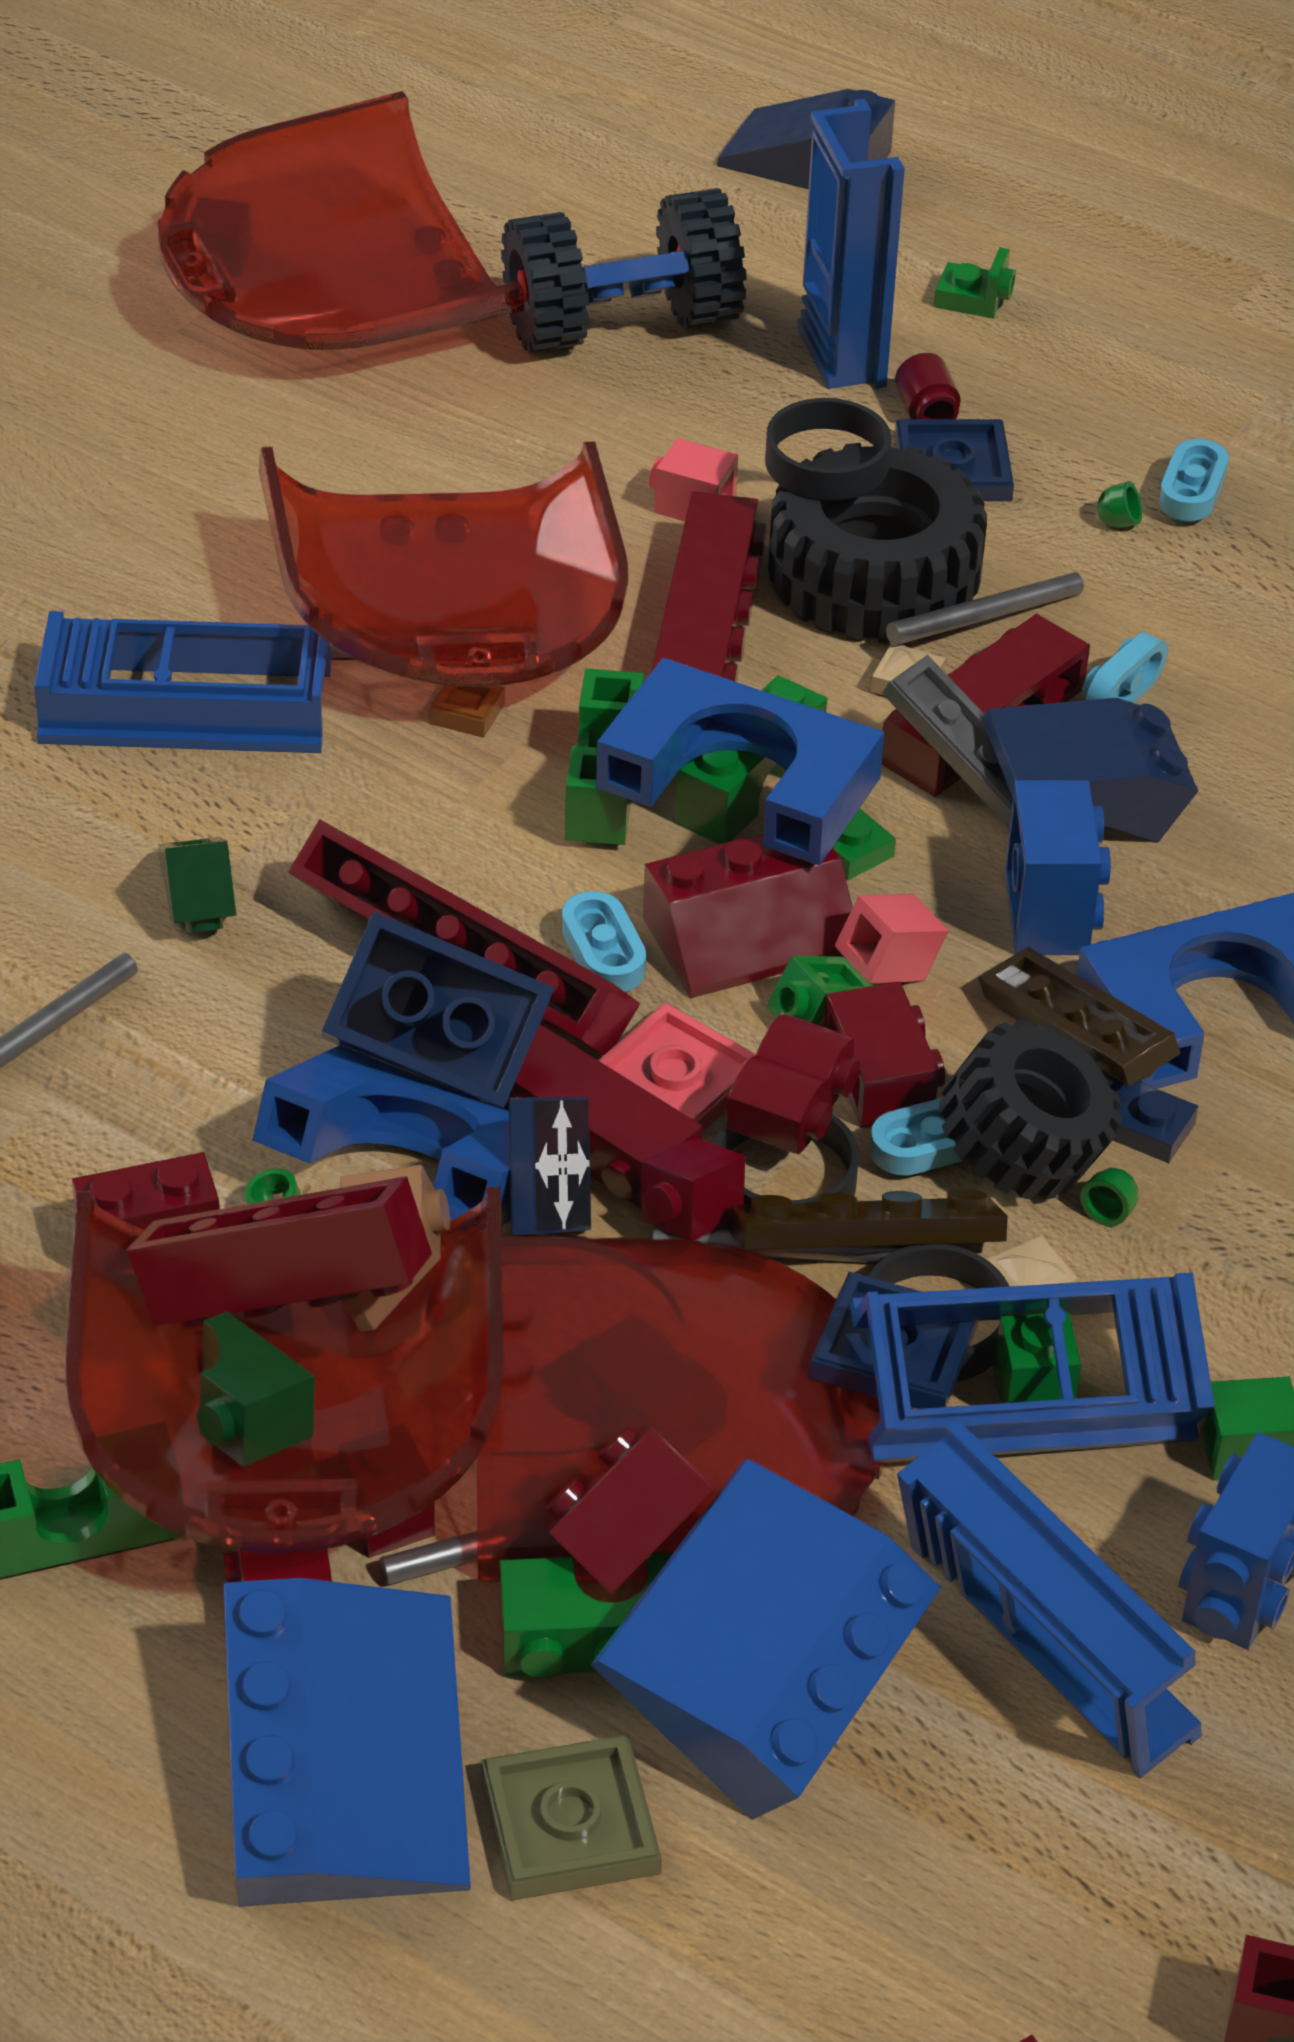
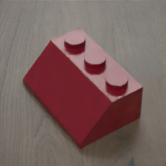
[643,833,853,999]

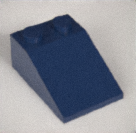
[717,89,895,189]
[982,698,1198,842]
[321,911,555,1109]

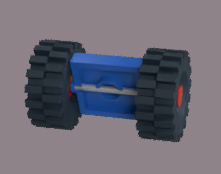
[501,188,747,353]

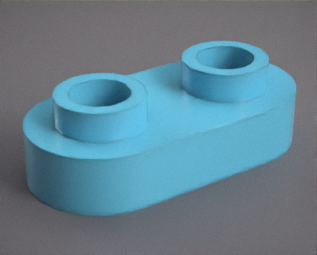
[1159,439,1229,523]
[1082,632,1168,703]
[562,891,646,992]
[870,1097,965,1175]

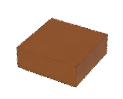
[429,673,505,738]

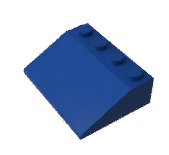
[591,1459,941,1820]
[224,1578,471,1907]

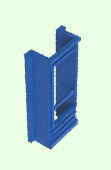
[797,98,905,389]
[34,611,332,753]
[850,1272,1215,1463]
[897,1419,1202,1778]

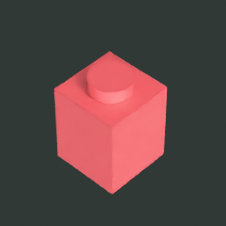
[649,438,739,521]
[835,894,949,984]

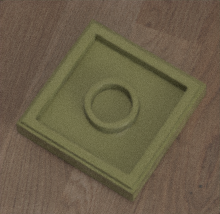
[481,1734,662,1901]

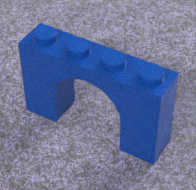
[596,658,884,866]
[1076,893,1294,1089]
[252,1045,511,1235]

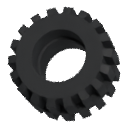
[939,1020,1122,1200]

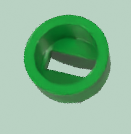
[1097,481,1142,528]
[1080,1167,1139,1226]
[244,1168,301,1204]

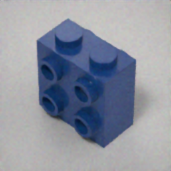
[1178,1432,1294,1650]

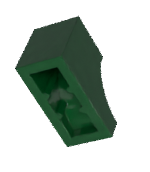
[158,837,237,933]
[197,1311,315,1467]

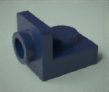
[1110,1075,1199,1164]

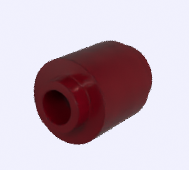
[895,353,961,419]

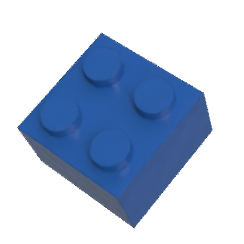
[1004,780,1111,955]

